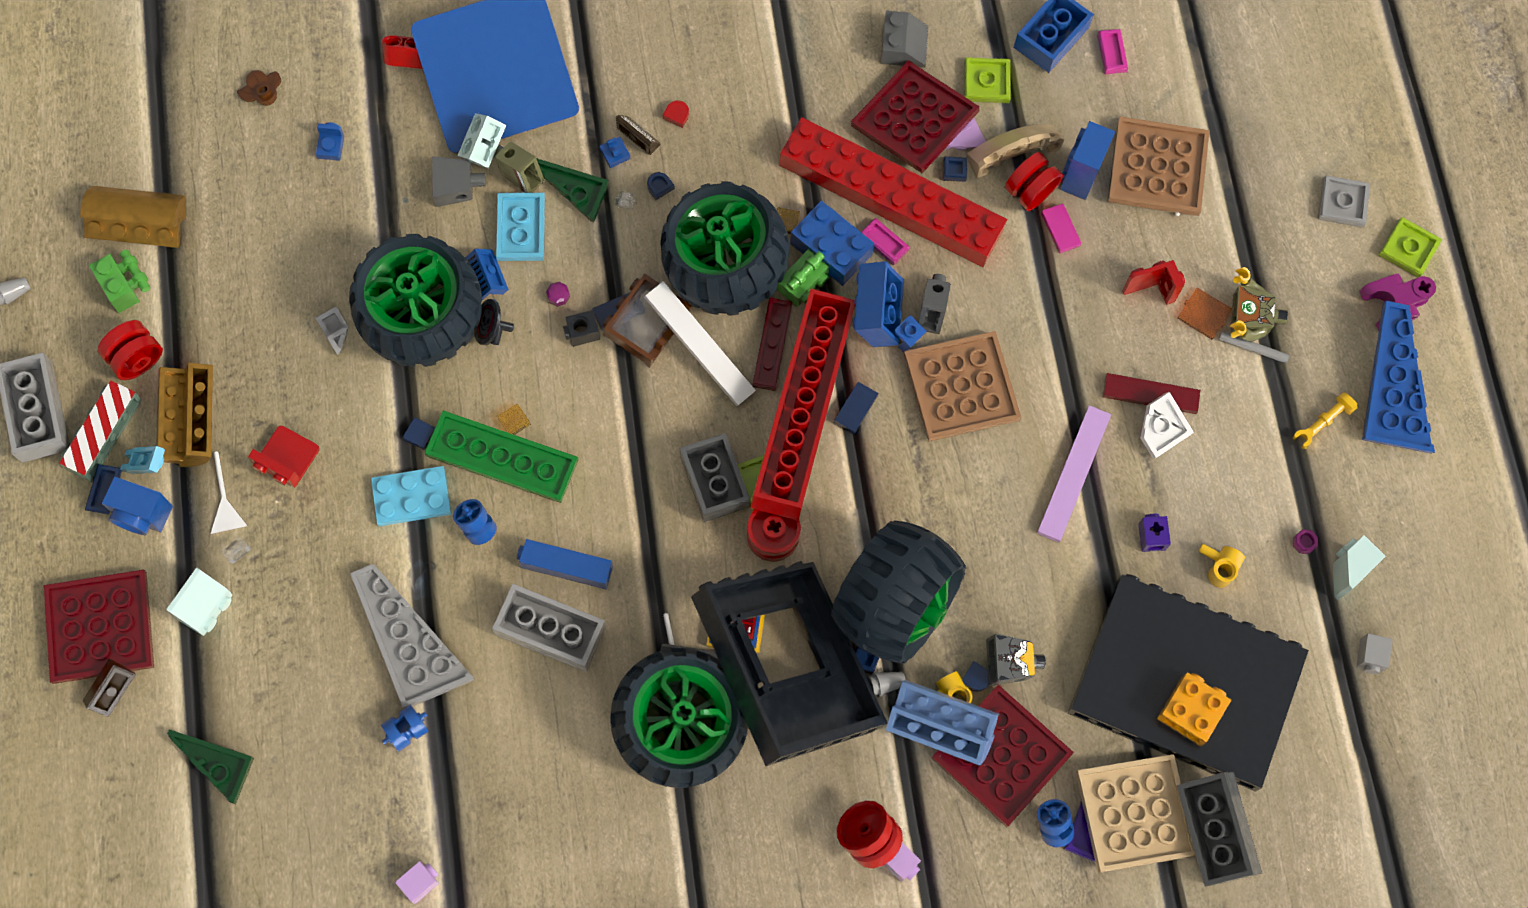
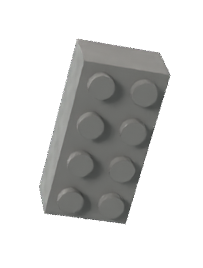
[0,352,70,463]
[492,584,606,672]

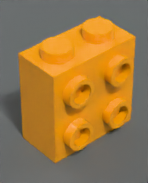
[1157,672,1231,746]

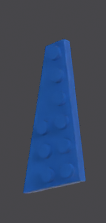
[1362,301,1435,454]

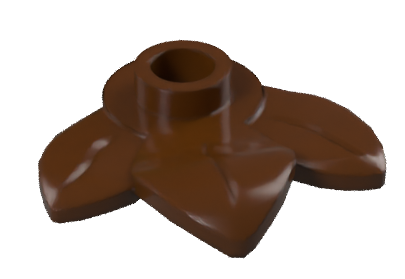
[237,70,281,106]

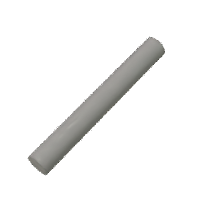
[1219,331,1290,363]

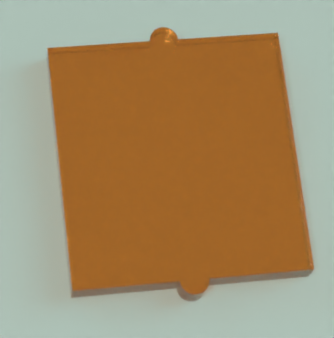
[1177,287,1232,340]

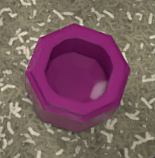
[546,282,570,307]
[1293,529,1318,554]

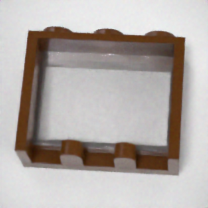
[602,274,692,368]

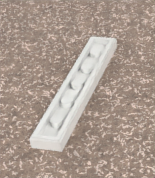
[644,281,756,407]

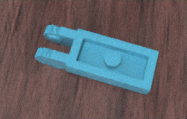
[120,446,165,474]

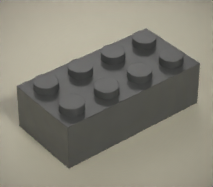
[1177,772,1263,887]

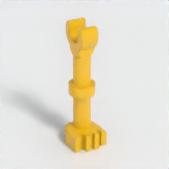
[1292,392,1358,449]

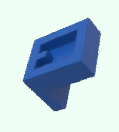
[316,122,345,161]
[894,316,927,353]

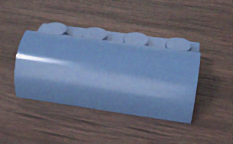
[886,680,999,765]

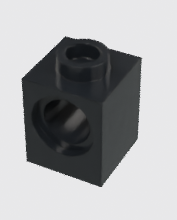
[563,310,600,347]

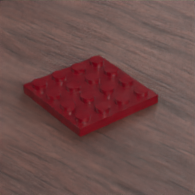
[851,60,980,174]
[44,569,154,684]
[931,684,1074,828]

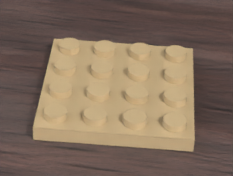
[1075,754,1196,873]

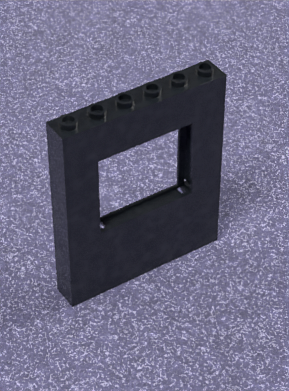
[691,561,888,767]

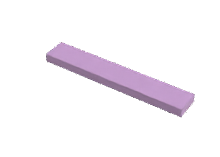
[1037,405,1111,543]

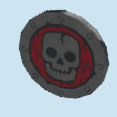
[474,299,514,346]

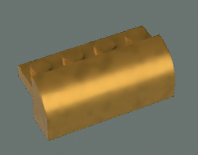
[80,186,186,248]
[156,363,213,467]

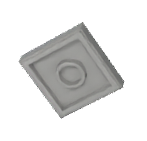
[1318,175,1370,228]

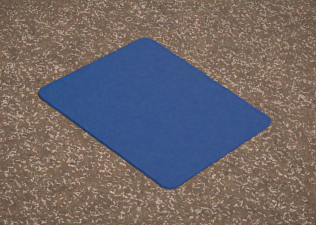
[411,0,579,153]

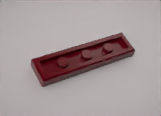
[752,298,792,391]
[1102,373,1201,414]

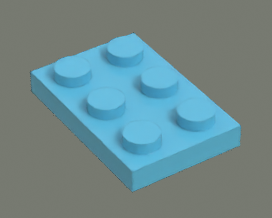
[496,193,545,261]
[371,466,451,526]

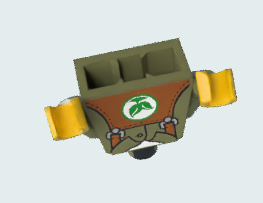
[1230,267,1288,342]

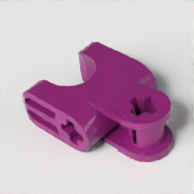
[1359,273,1436,331]

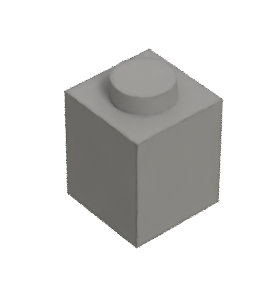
[1356,634,1393,674]

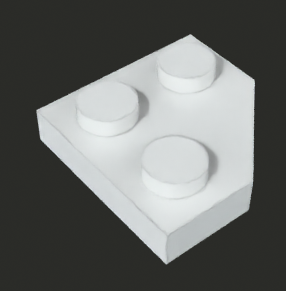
[1140,392,1194,458]

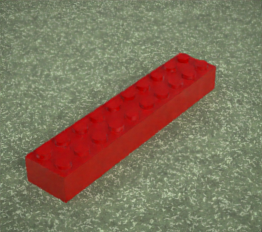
[779,117,1008,268]
[751,289,855,521]

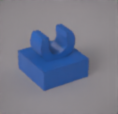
[599,137,631,168]

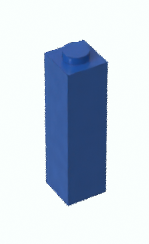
[517,539,613,590]

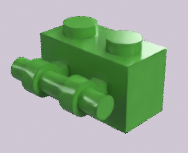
[89,249,150,313]
[777,249,829,307]

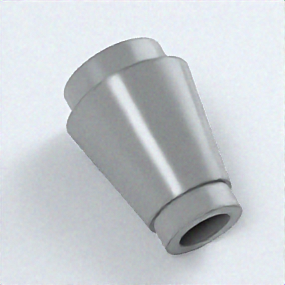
[0,277,31,305]
[867,671,905,697]

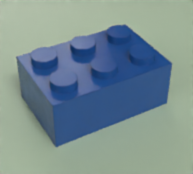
[1013,0,1094,73]
[1060,121,1116,200]
[790,200,875,286]
[853,261,904,347]

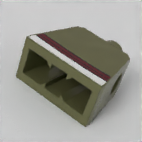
[493,142,545,193]

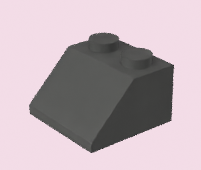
[881,11,928,68]

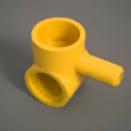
[1198,544,1245,588]
[936,671,972,703]

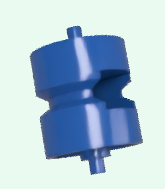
[453,499,497,545]
[381,704,429,752]
[1037,799,1074,847]

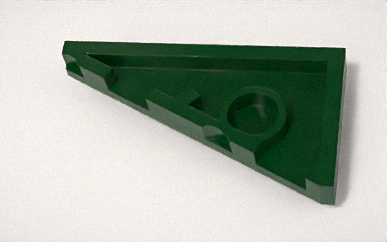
[536,158,609,222]
[167,729,254,805]

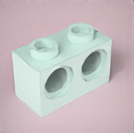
[457,113,506,168]

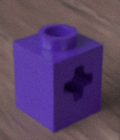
[1138,513,1171,552]

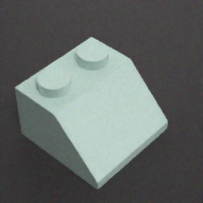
[1333,535,1386,600]
[166,568,233,636]

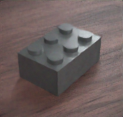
[680,433,750,522]

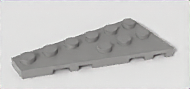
[350,564,475,709]

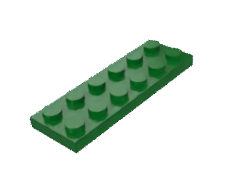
[424,410,579,503]

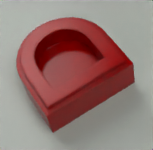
[662,100,689,128]

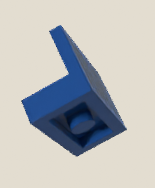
[465,249,509,300]

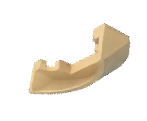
[967,124,1064,178]

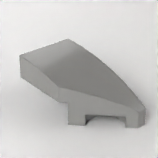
[316,307,349,355]

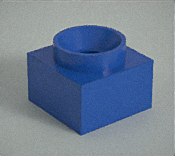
[102,476,173,536]

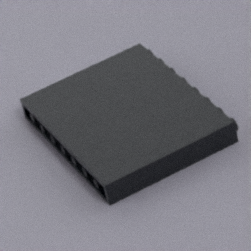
[1067,574,1309,792]

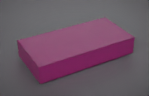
[1097,29,1128,74]
[1041,204,1081,254]
[861,218,910,265]

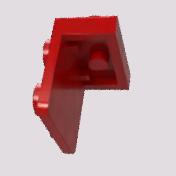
[1122,260,1185,305]
[248,426,320,488]

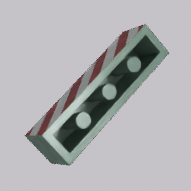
[59,380,142,483]

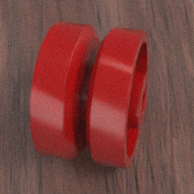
[1004,152,1064,211]
[97,320,163,381]
[746,509,801,562]
[837,800,903,868]

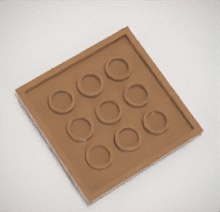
[1108,116,1210,216]
[904,331,1022,442]

